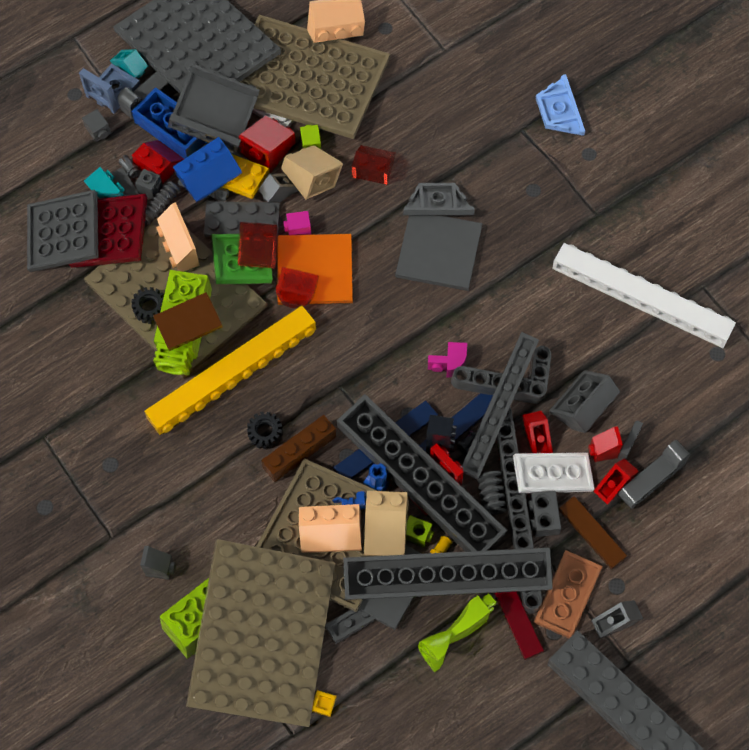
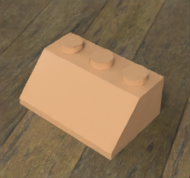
[307,0,365,43]
[156,202,200,272]
[299,504,362,553]

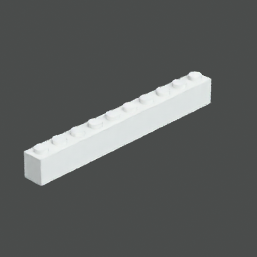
[552,243,736,348]

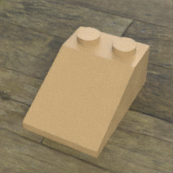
[364,491,409,556]

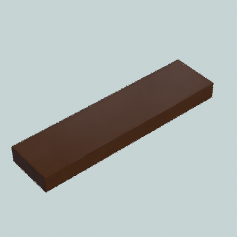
[559,496,627,570]

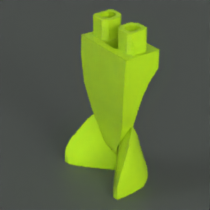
[418,593,496,673]

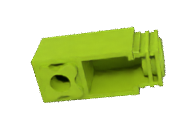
[153,270,212,375]
[160,578,209,659]

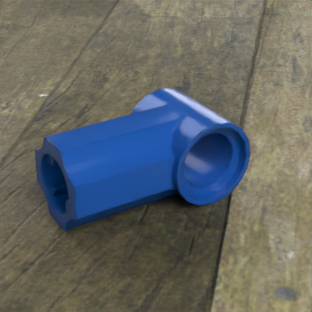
[363,463,390,491]

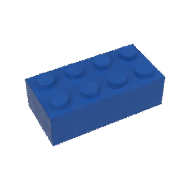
[132,87,206,159]

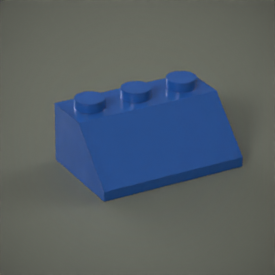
[173,137,242,203]

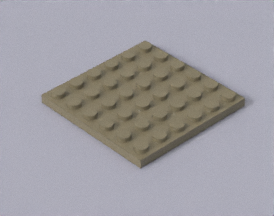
[256,459,410,612]

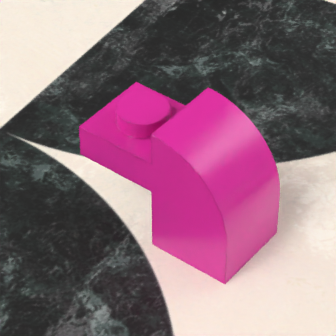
[428,342,467,378]

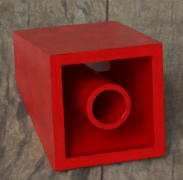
[239,116,296,173]

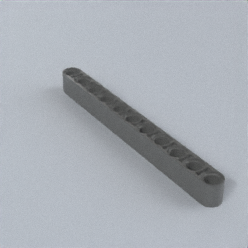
[496,407,542,614]

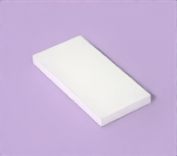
[513,453,595,493]

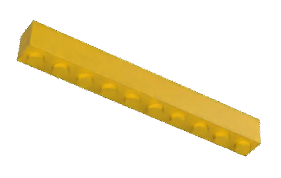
[144,306,316,435]

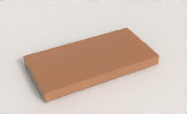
[534,550,603,639]

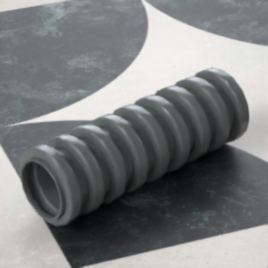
[145,181,180,226]

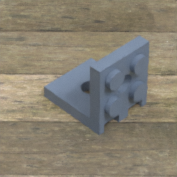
[79,64,140,114]

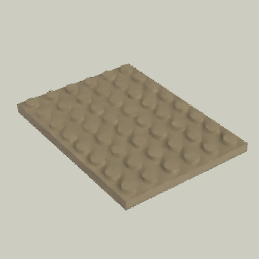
[240,15,390,139]
[84,213,267,379]
[186,539,335,727]

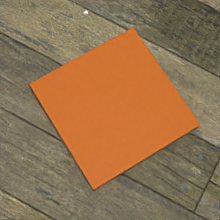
[277,234,353,305]

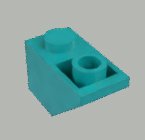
[84,167,126,199]

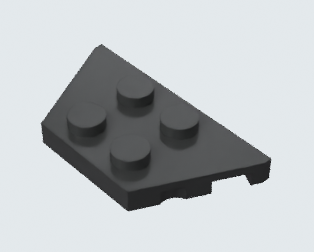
[403,183,475,215]

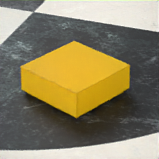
[312,690,337,717]

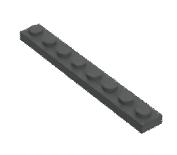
[462,332,539,479]

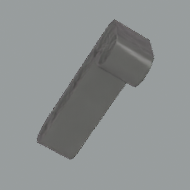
[118,71,173,120]
[618,440,691,509]

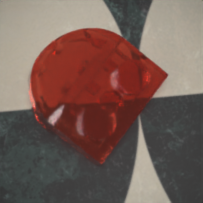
[276,267,319,308]

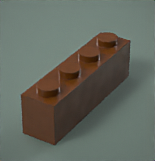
[261,415,336,482]

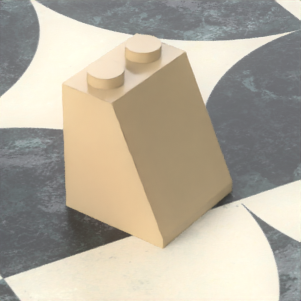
[281,145,343,199]

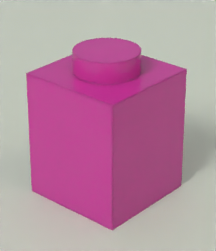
[283,211,311,235]

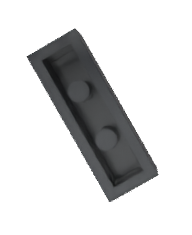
[426,415,457,455]

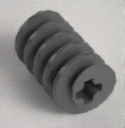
[477,471,507,515]

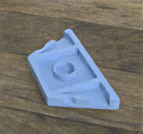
[536,74,585,135]

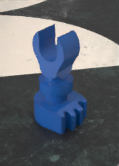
[332,491,367,510]

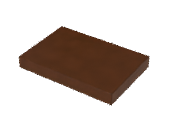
[153,292,223,351]

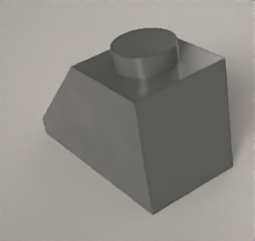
[258,174,299,202]
[140,546,176,580]
[592,600,643,638]

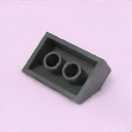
[549,370,620,433]

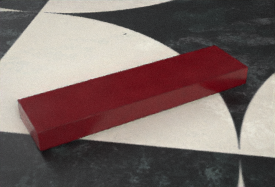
[494,592,544,660]

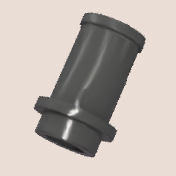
[119,155,140,178]

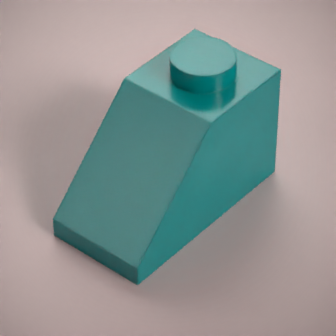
[110,49,148,78]

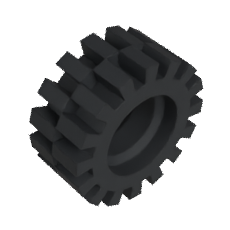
[131,287,164,324]
[247,412,283,449]

